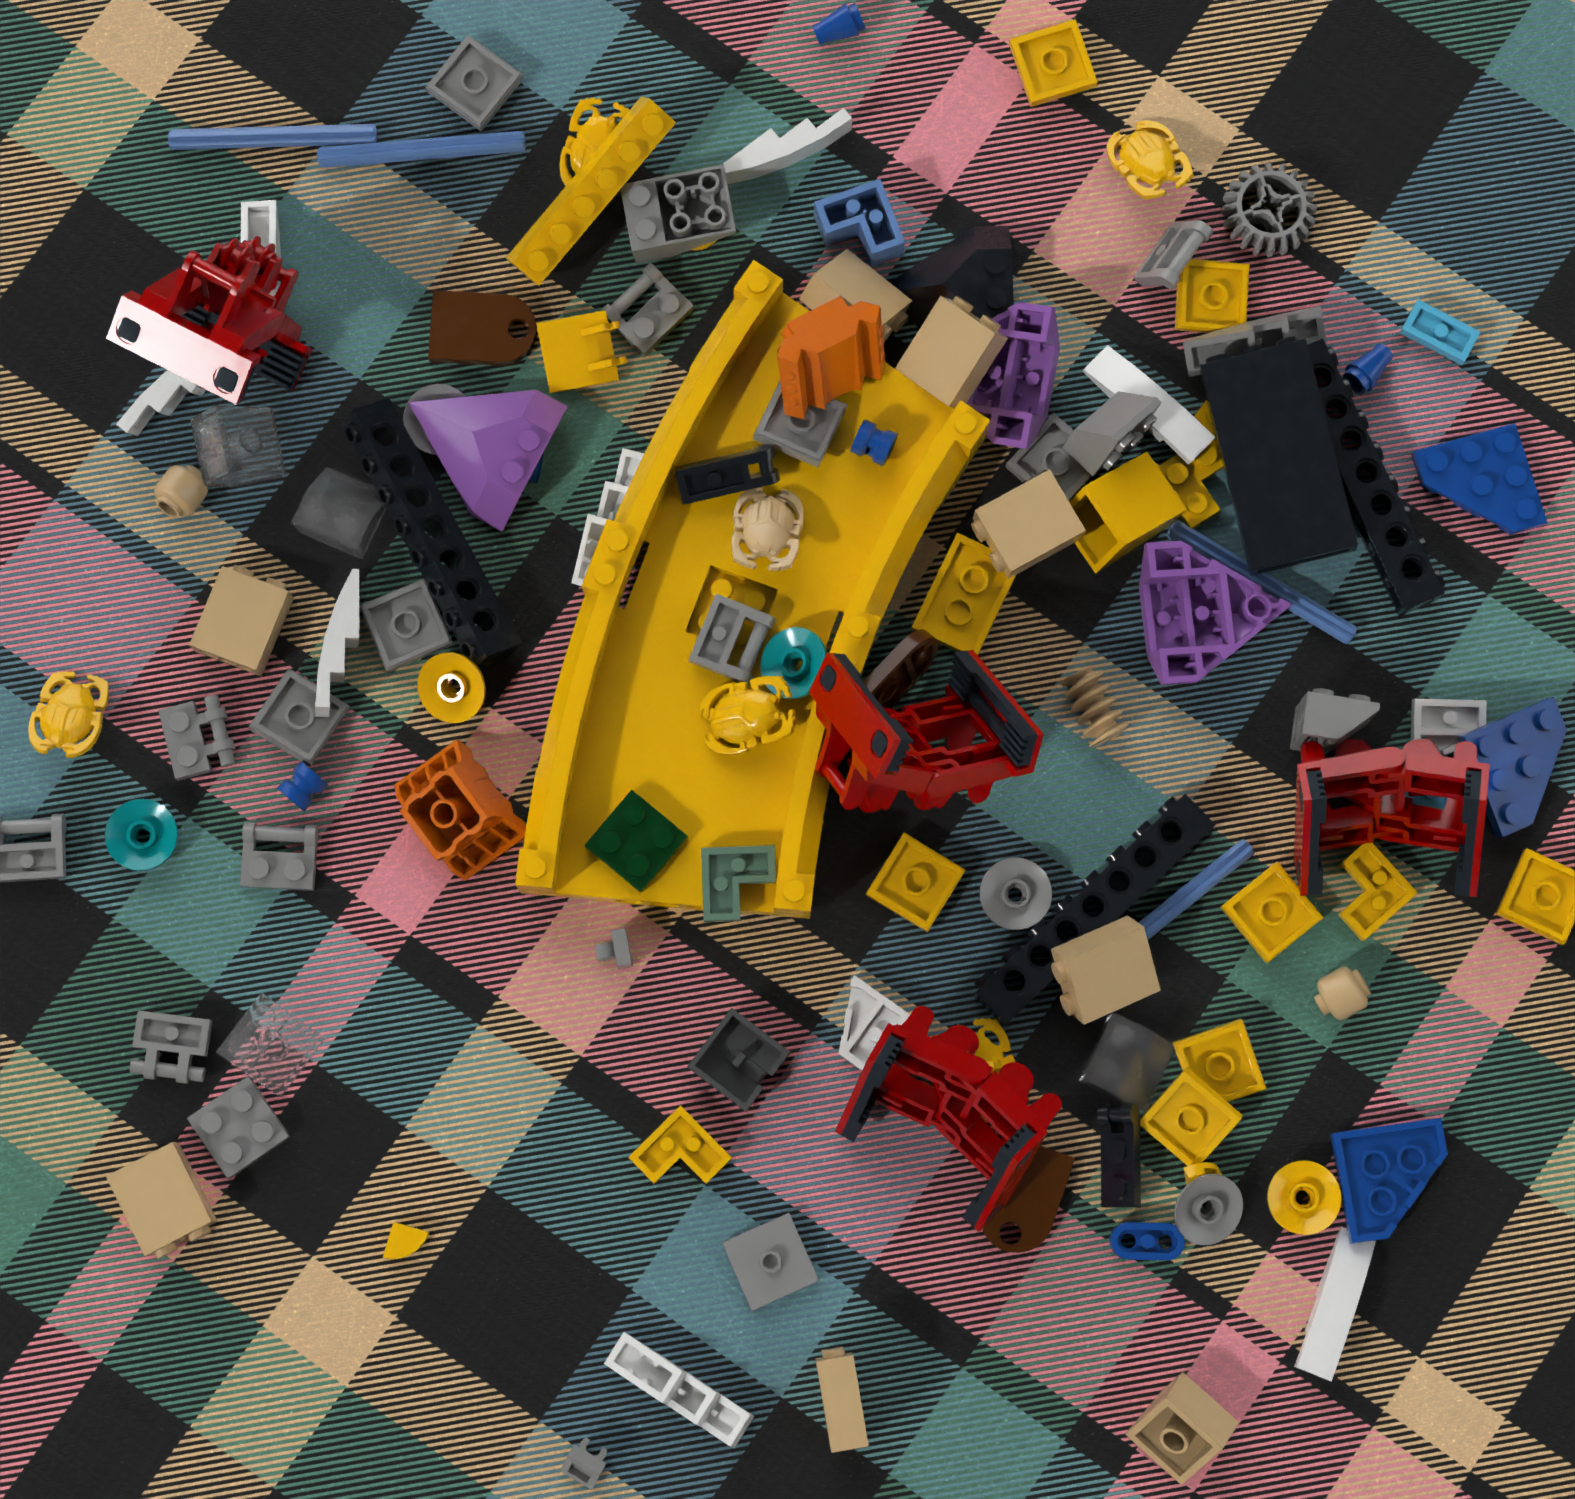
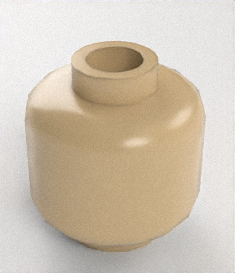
[154,465,208,518]
[1314,966,1371,1021]

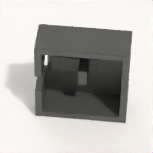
[687,1008,790,1112]

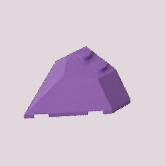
[966,302,1060,450]
[408,390,568,532]
[1139,541,1293,685]

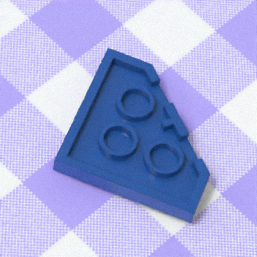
[1411,423,1548,535]
[1458,697,1567,837]
[1330,1118,1448,1244]

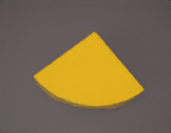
[1183,1162,1222,1185]
[383,1222,430,1259]

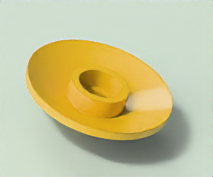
[417,652,486,723]
[1267,1161,1341,1235]

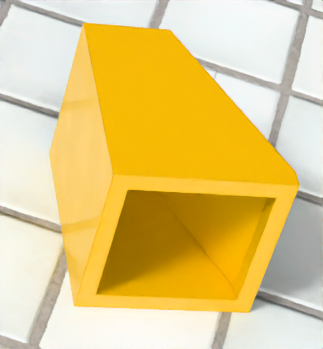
[1069,452,1187,574]

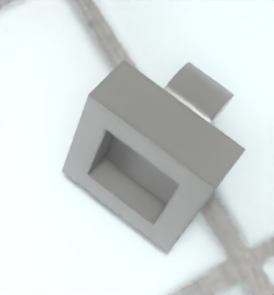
[595,928,633,969]
[560,1437,607,1490]

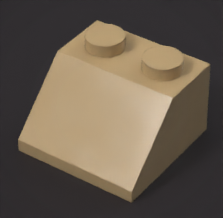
[1125,1372,1239,1485]

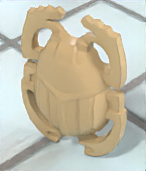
[731,487,804,571]

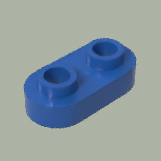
[1109,1222,1185,1260]

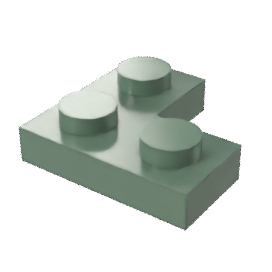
[701,845,776,922]

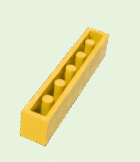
[506,96,676,286]

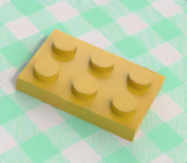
[911,533,1016,655]

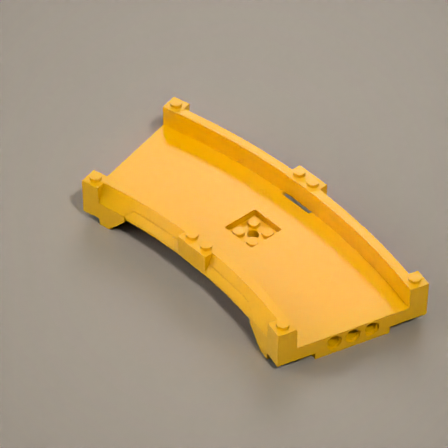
[515,260,990,919]

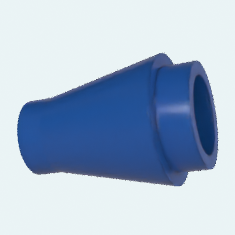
[812,3,866,45]
[1343,344,1393,395]

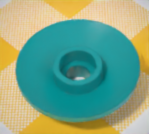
[760,627,827,699]
[105,799,178,871]

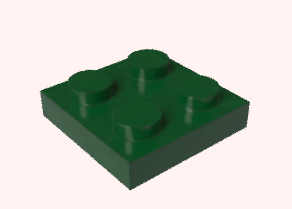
[584,789,688,893]

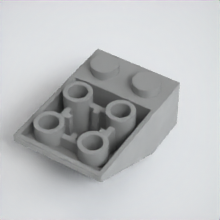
[621,164,736,264]

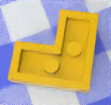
[1159,438,1224,529]
[1338,843,1418,942]
[628,1105,732,1184]

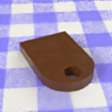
[428,290,537,366]
[863,629,939,709]
[982,1137,1075,1253]

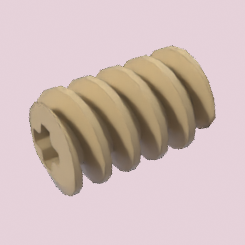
[1060,668,1129,748]

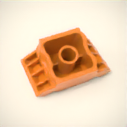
[777,296,885,420]
[394,739,526,881]

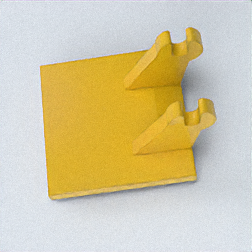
[536,310,627,393]

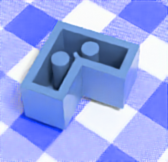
[813,179,905,267]

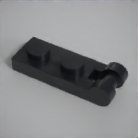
[674,444,780,505]
[1097,1103,1141,1208]

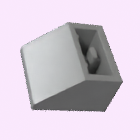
[1063,391,1162,476]
[1290,688,1380,755]

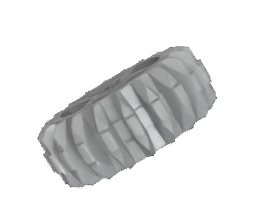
[1221,162,1317,258]

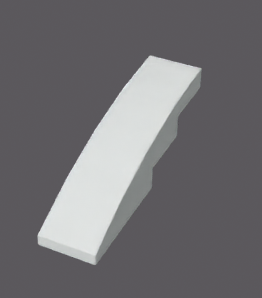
[723,108,852,184]
[1083,345,1215,465]
[116,370,206,436]
[571,448,644,586]
[315,569,359,717]
[1294,1227,1376,1382]
[604,1332,754,1448]

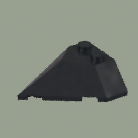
[890,226,1014,328]

